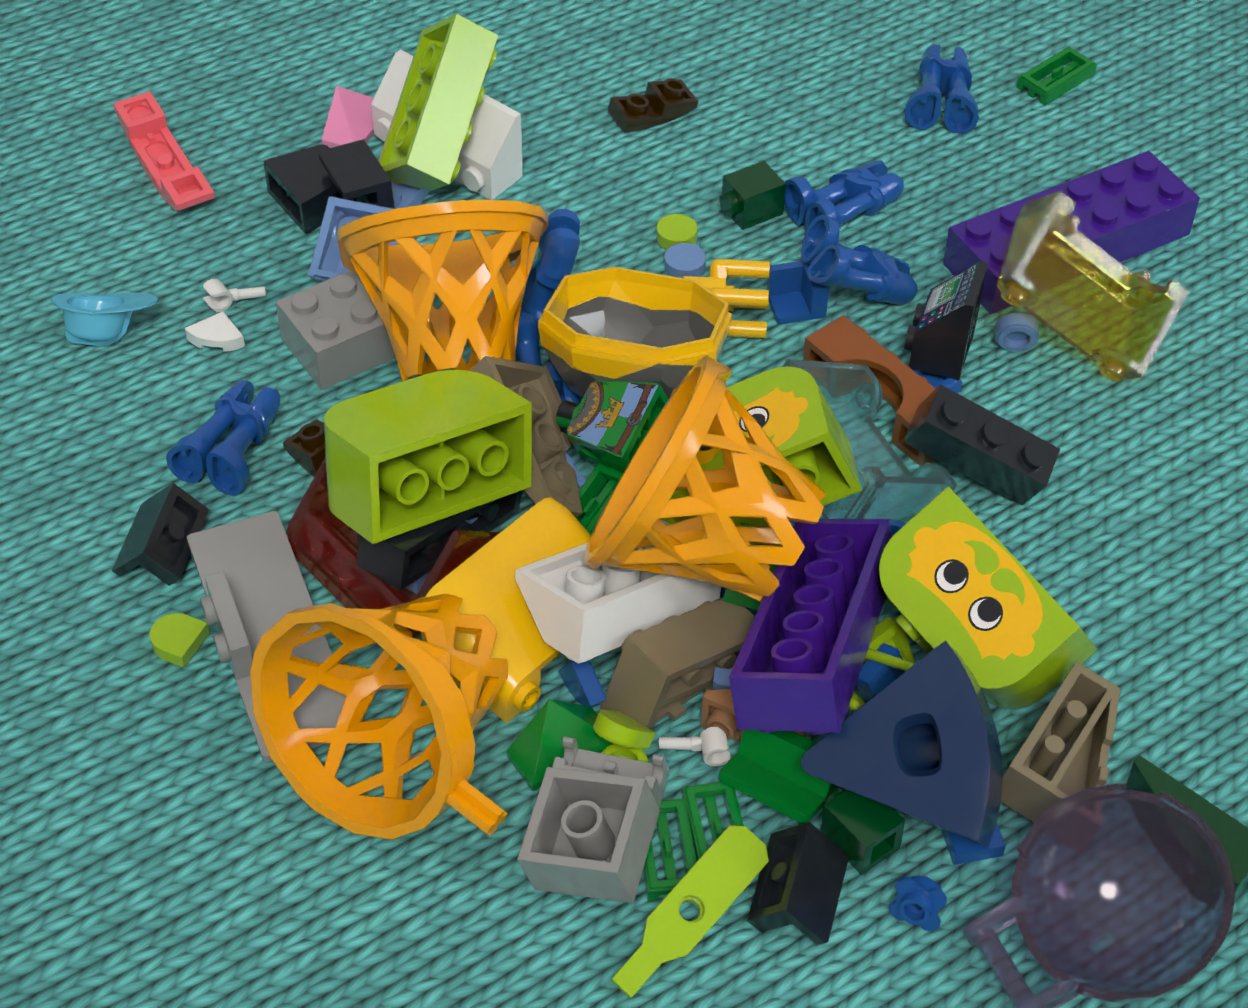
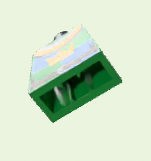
[556,380,669,473]

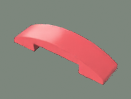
[113,91,215,211]

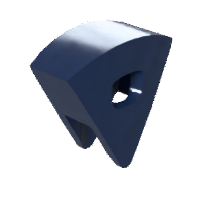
[801,641,1003,848]

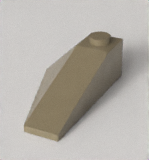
[469,356,583,518]

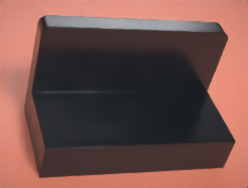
[318,139,395,209]
[112,483,209,586]
[747,822,849,945]

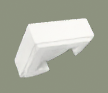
[185,311,245,351]

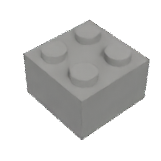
[276,270,396,390]
[517,767,660,903]

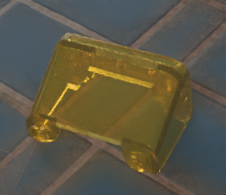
[997,191,1190,382]

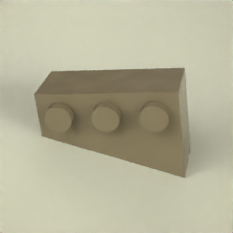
[600,597,755,729]
[1001,661,1120,852]

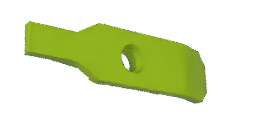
[611,825,769,999]

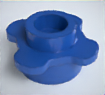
[889,876,947,931]

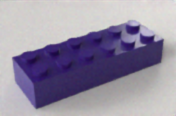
[943,151,1200,314]
[729,519,892,734]

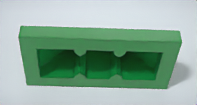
[506,699,614,792]

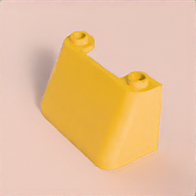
[421,497,591,723]

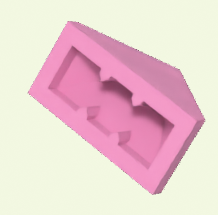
[322,86,374,148]

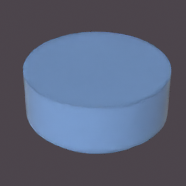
[664,243,706,278]
[995,313,1039,352]

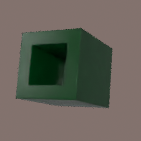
[719,161,786,230]
[821,788,905,875]

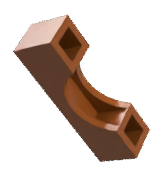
[802,315,936,468]

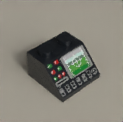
[904,261,989,380]

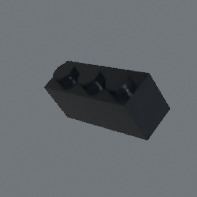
[904,384,1060,505]

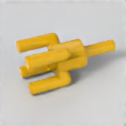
[683,259,770,339]

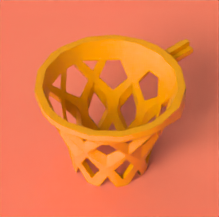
[336,200,549,381]
[584,355,826,601]
[250,593,508,840]

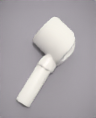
[203,279,266,312]
[659,727,731,766]

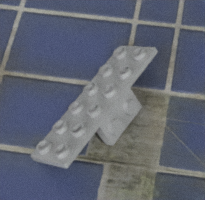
[187,511,346,762]

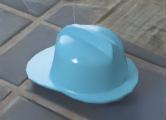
[51,293,158,346]

